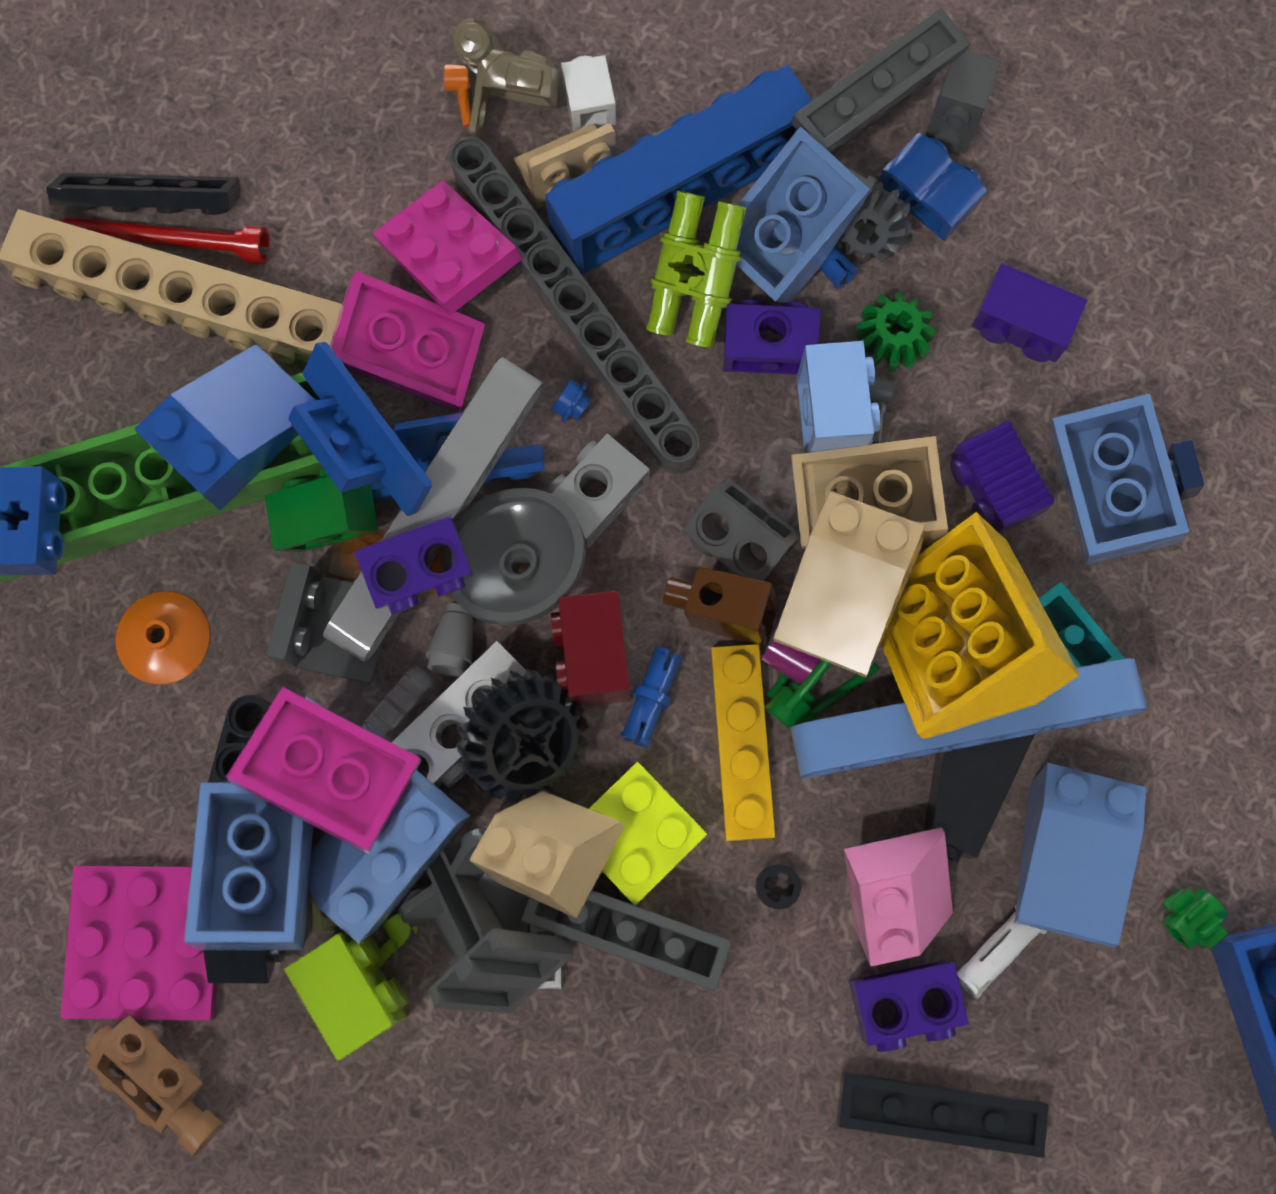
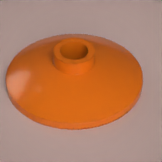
[116,591,210,685]

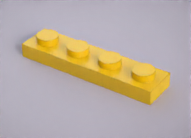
[711,644,775,841]

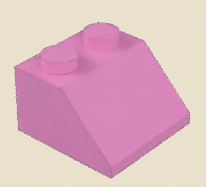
[844,827,953,966]

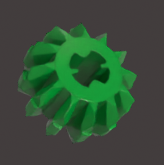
[855,290,936,373]

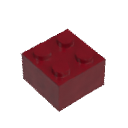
[550,590,631,707]

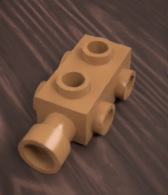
[85,1015,223,1157]

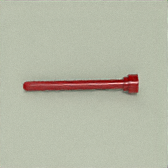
[57,217,270,264]

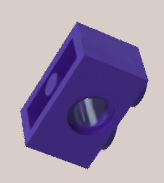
[723,300,820,375]

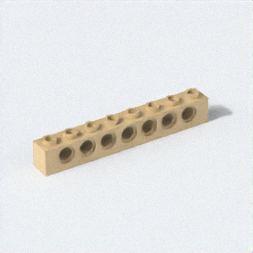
[0,209,353,375]

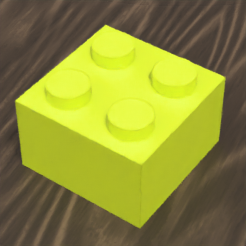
[589,761,707,905]

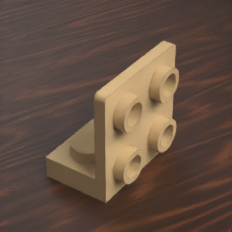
[513,123,616,209]

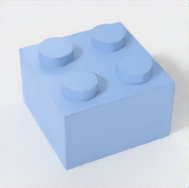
[796,341,880,453]

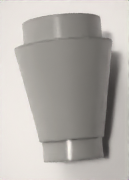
[425,603,473,677]

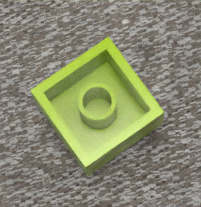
[284,933,409,1061]

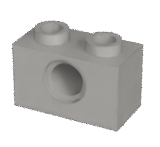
[546,433,650,548]

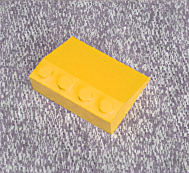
[881,512,1080,739]

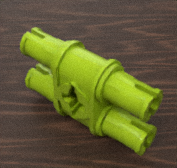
[646,190,747,348]

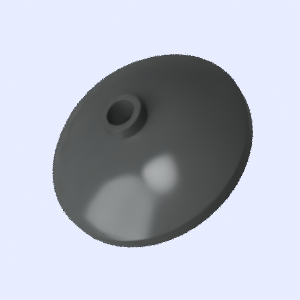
[442,488,586,625]

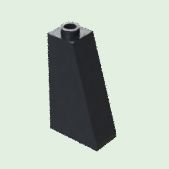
[924,734,1035,863]

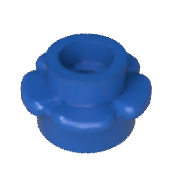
[551,379,591,422]

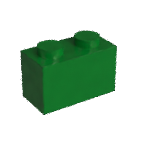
[264,470,378,552]

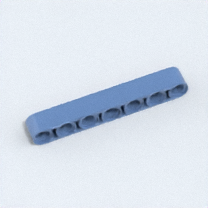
[790,658,1148,778]

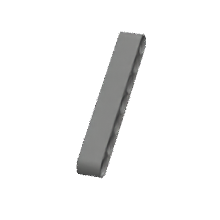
[323,357,544,663]

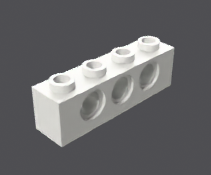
[392,641,526,788]

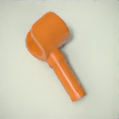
[444,64,472,128]

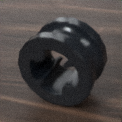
[755,864,801,910]

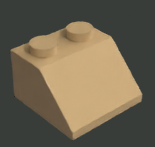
[470,791,625,918]

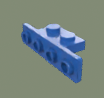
[288,341,432,516]
[371,412,545,502]

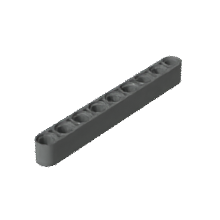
[450,137,699,474]

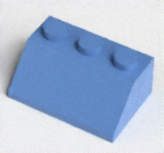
[309,770,470,943]

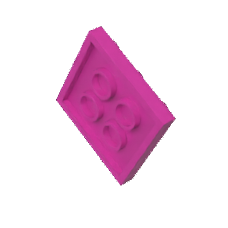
[60,866,217,1021]

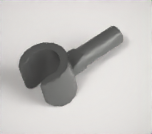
[869,375,894,443]

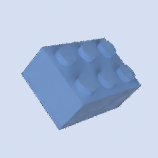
[1049,394,1189,565]
[184,783,313,950]

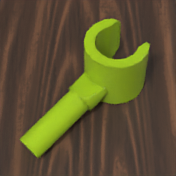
[377,913,417,968]

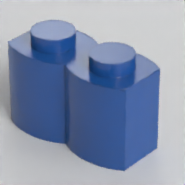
[878,133,987,241]

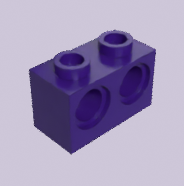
[354,516,473,614]
[848,960,969,1052]

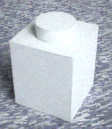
[561,55,616,132]

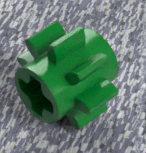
[1162,888,1228,950]

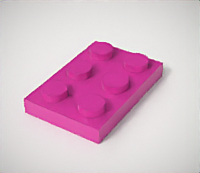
[372,180,522,315]
[330,270,485,411]
[227,687,420,854]

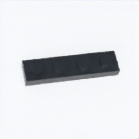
[46,173,241,215]
[836,1072,1049,1158]

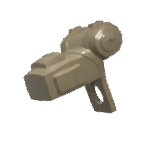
[453,18,561,140]

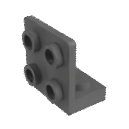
[265,561,384,684]

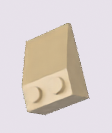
[792,436,948,549]
[774,491,925,678]

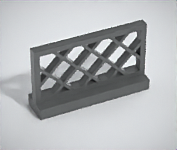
[791,7,970,154]

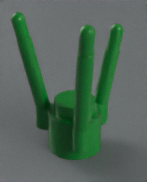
[764,660,879,731]

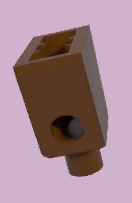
[663,567,779,649]

